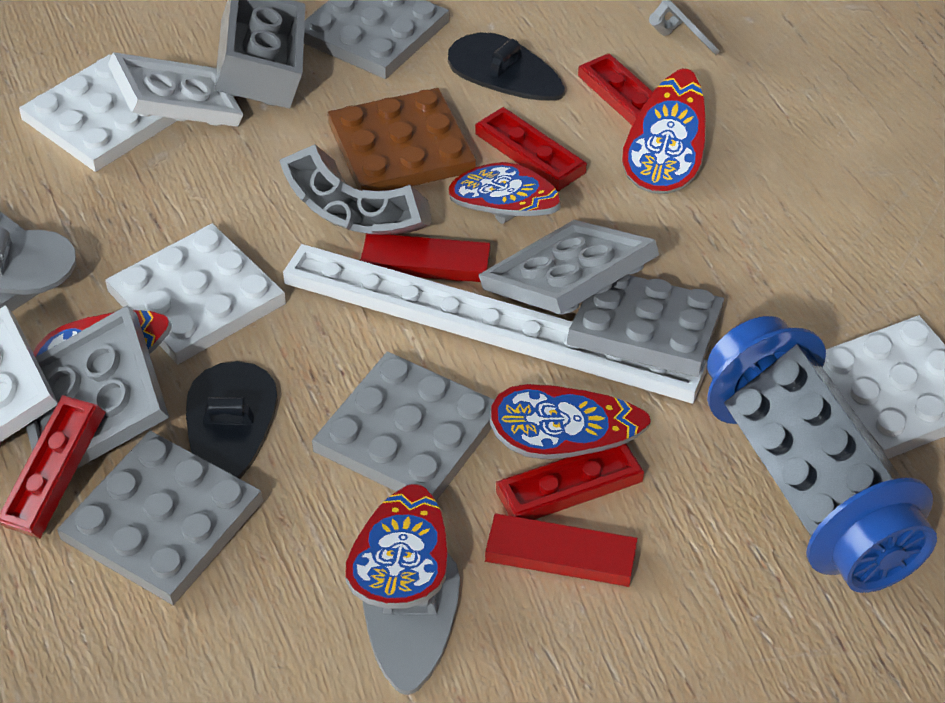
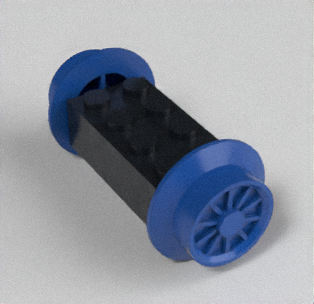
[707,316,937,593]

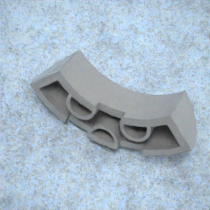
[279,144,431,235]

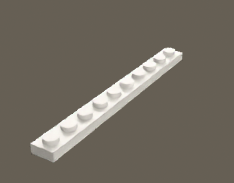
[283,244,708,404]

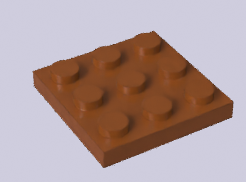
[328,88,476,191]

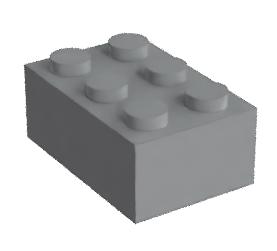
[215,0,305,109]

